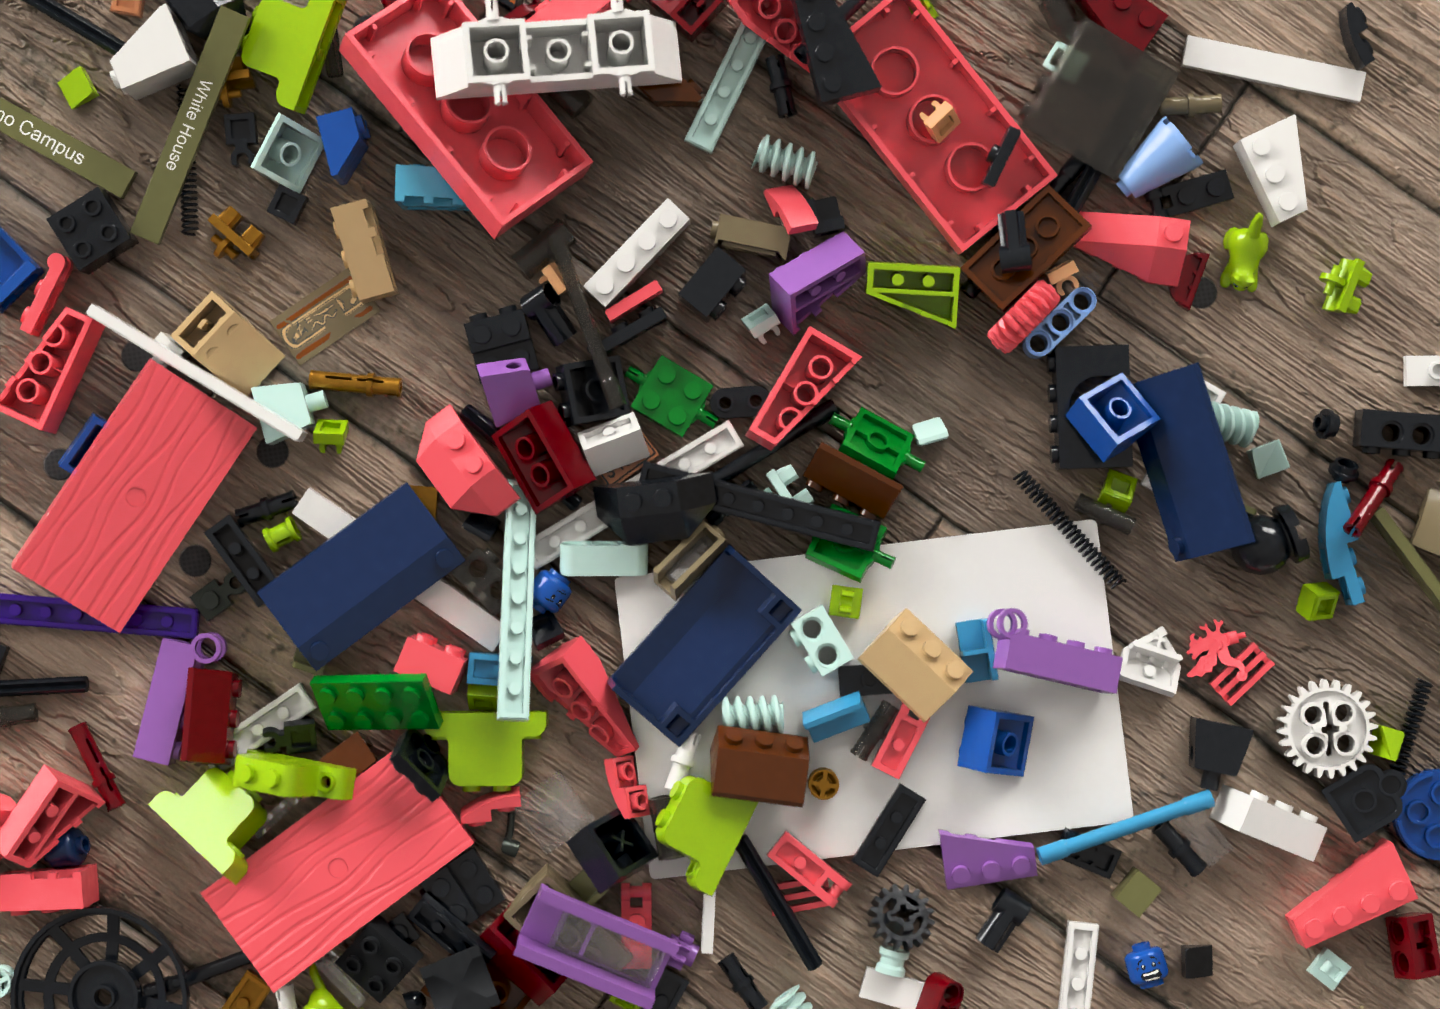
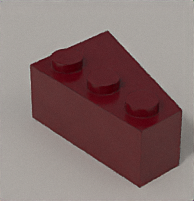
[1074,0,1169,72]

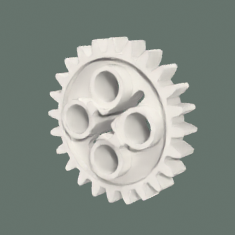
[1276,679,1378,779]

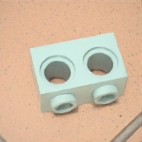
[789,604,854,677]

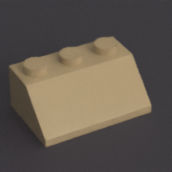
[857,608,973,722]

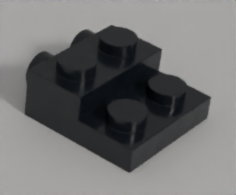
[464,305,540,385]
[552,355,631,427]
[419,847,507,926]

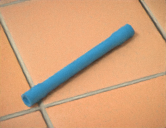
[1036,789,1215,865]

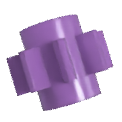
[667,930,700,971]

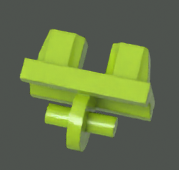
[1319,258,1373,314]

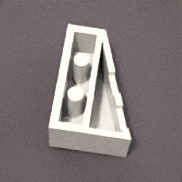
[1233,114,1308,227]
[1209,784,1327,862]

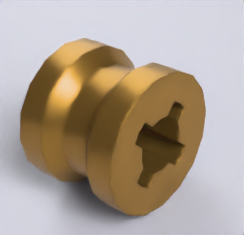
[808,767,839,800]

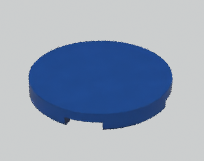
[1392,768,1440,860]

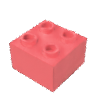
[393,632,469,695]

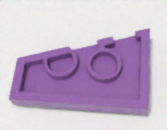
[938,829,1038,890]

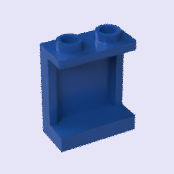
[0,226,45,314]

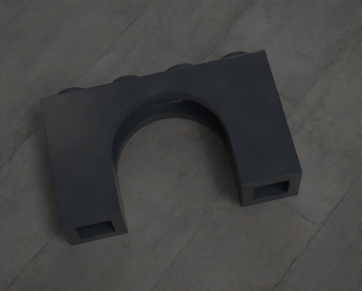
[1046,344,1133,470]

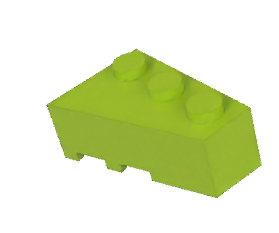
[865,261,960,329]

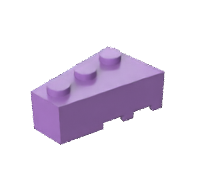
[769,231,866,336]

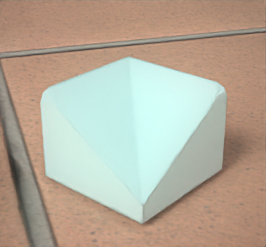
[1246,439,1290,479]

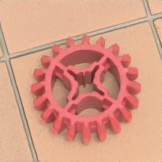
[987,280,1061,354]

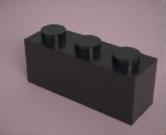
[204,515,277,608]

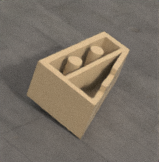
[330,198,398,304]

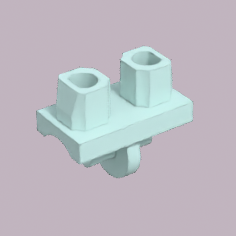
[763,464,814,503]

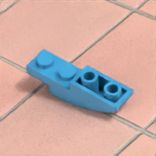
[1318,481,1366,605]

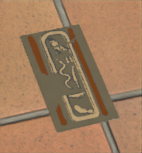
[269,268,381,366]

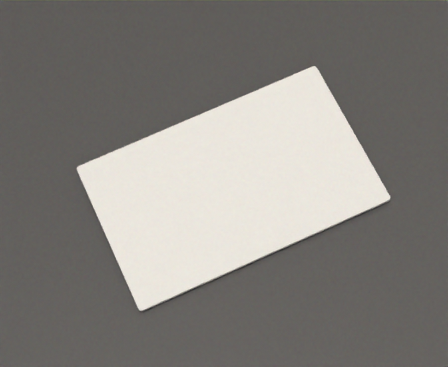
[615,519,1133,879]

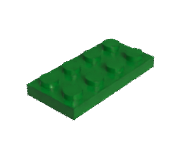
[310,673,443,730]

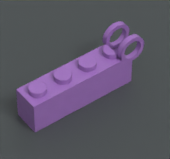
[987,608,1123,694]
[133,632,227,766]

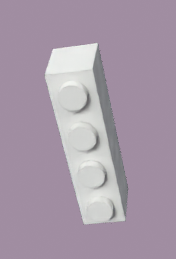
[583,198,690,309]

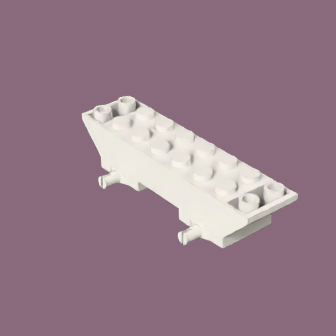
[431,0,682,106]

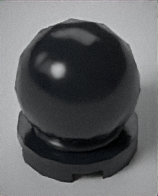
[1230,504,1310,575]

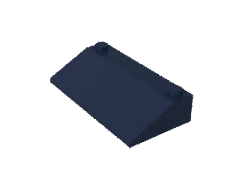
[1133,362,1256,562]
[257,482,466,671]
[607,545,802,747]

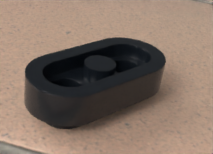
[710,386,769,419]

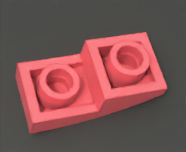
[763,184,819,235]
[604,755,650,819]
[461,785,521,827]

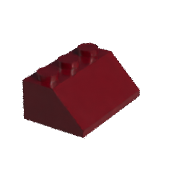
[491,400,596,515]
[180,667,242,766]
[479,897,568,1006]

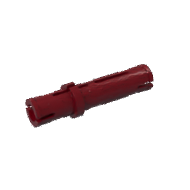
[1343,459,1404,538]
[68,721,126,812]

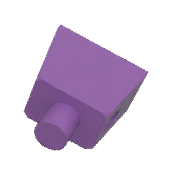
[476,358,553,428]

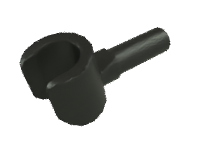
[501,813,521,857]

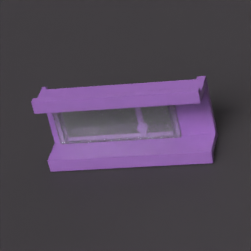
[513,884,680,1009]

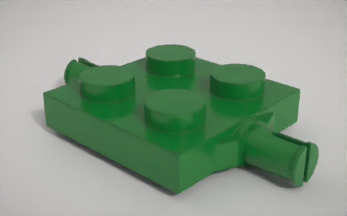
[624,355,719,439]
[828,407,926,480]
[805,503,896,583]

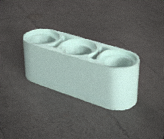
[560,541,648,576]

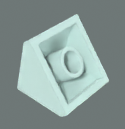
[251,113,324,194]

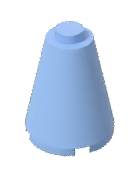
[1116,116,1203,198]

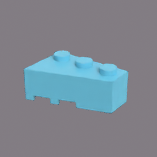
[395,164,470,211]

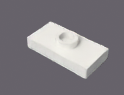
[1403,356,1440,387]

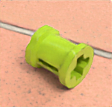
[262,516,302,553]

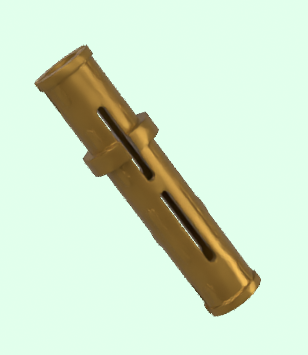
[308,370,403,397]

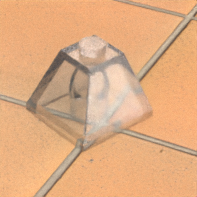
[513,770,595,855]

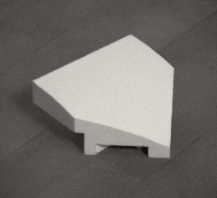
[1119,626,1183,697]

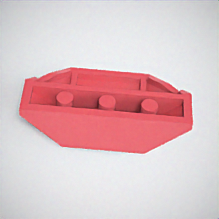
[416,404,521,517]

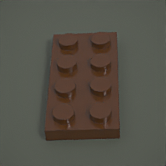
[960,184,1092,313]

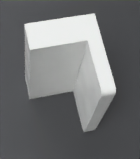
[577,412,650,477]

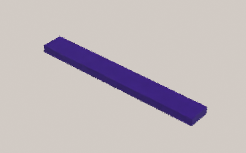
[0,593,200,639]

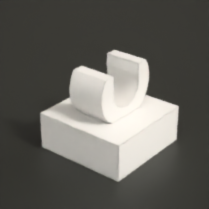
[152,332,190,368]

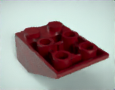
[646,0,729,43]

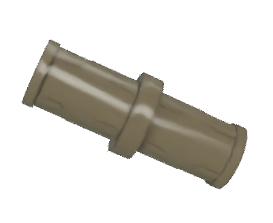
[1159,93,1222,118]

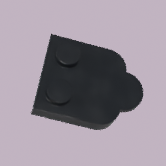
[389,729,448,802]
[1321,764,1407,843]

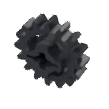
[867,884,935,952]

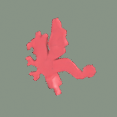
[1186,619,1248,682]

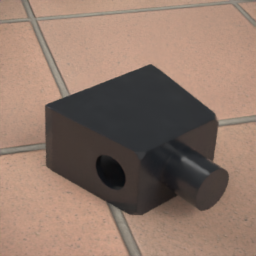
[1189,716,1254,791]

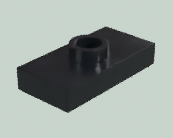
[981,126,1021,188]
[838,665,893,697]
[1060,827,1122,879]

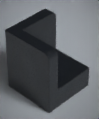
[807,196,845,238]

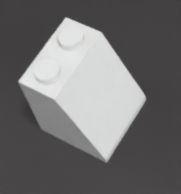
[110,4,198,100]

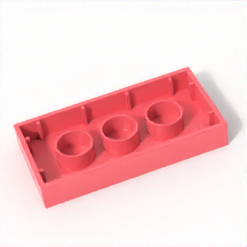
[339,0,594,240]
[807,0,1058,255]
[11,358,257,633]
[200,751,476,993]

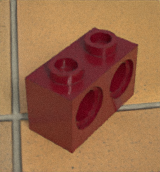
[1385,912,1440,980]

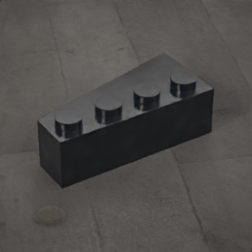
[791,0,882,107]

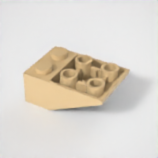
[170,291,286,397]

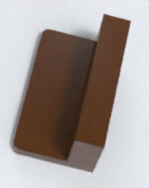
[318,731,378,787]

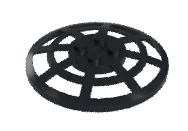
[10,906,190,1009]

